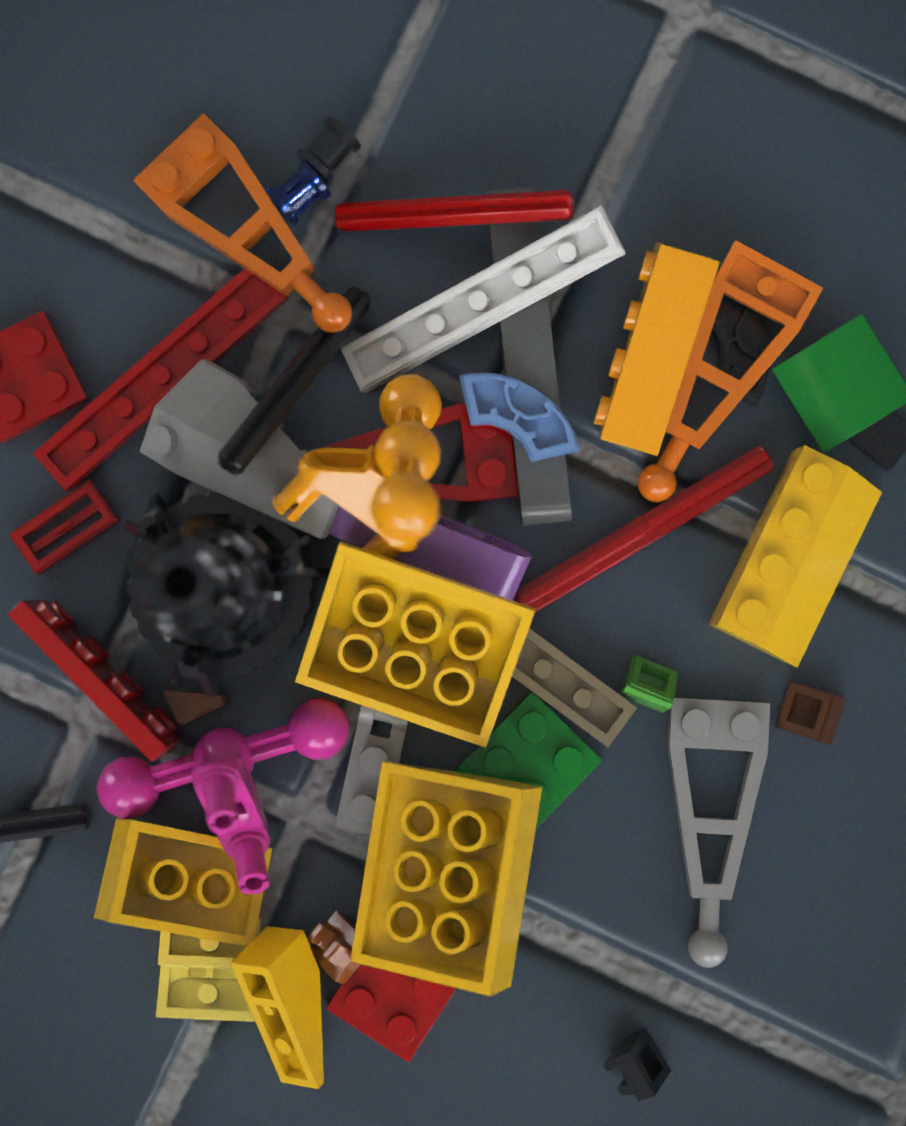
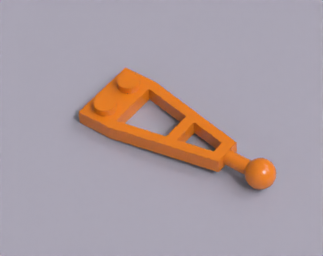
[133,113,352,333]
[637,240,823,503]

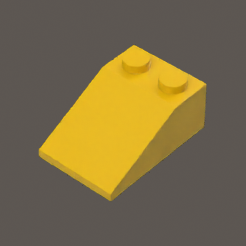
[94,819,273,947]

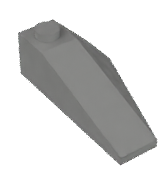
[139,359,339,539]

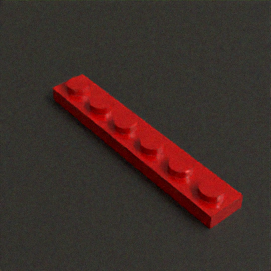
[32,269,289,492]

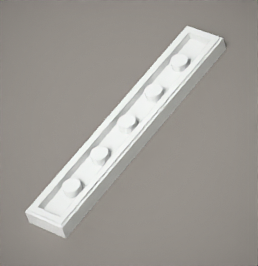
[341,206,626,393]

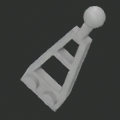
[667,698,770,968]

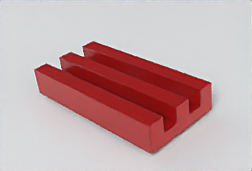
[9,479,121,575]

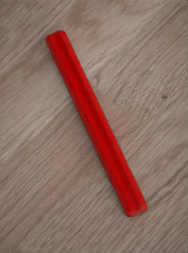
[335,190,575,232]

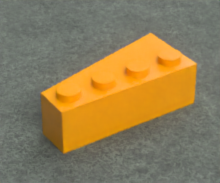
[593,242,720,456]

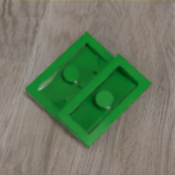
[772,314,906,453]

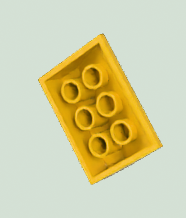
[295,542,536,748]
[350,761,542,996]

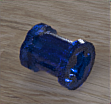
[266,161,331,227]

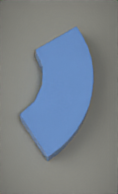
[459,373,580,463]

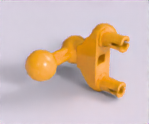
[272,374,442,559]

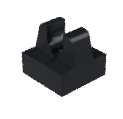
[604,1028,671,1102]

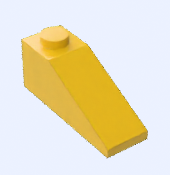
[231,926,324,1089]

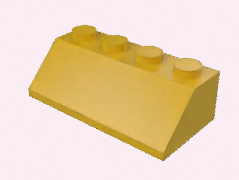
[708,445,882,668]

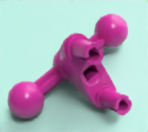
[96,698,350,895]

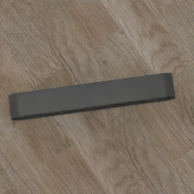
[485,185,572,526]

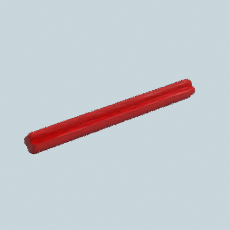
[514,446,774,613]

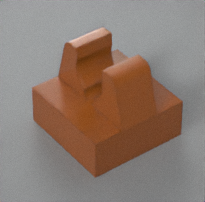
[307,911,360,984]

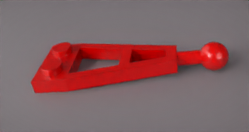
[315,403,519,502]

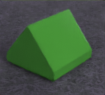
[618,655,679,713]

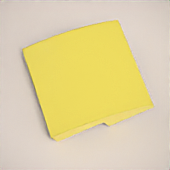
[156,918,262,1022]

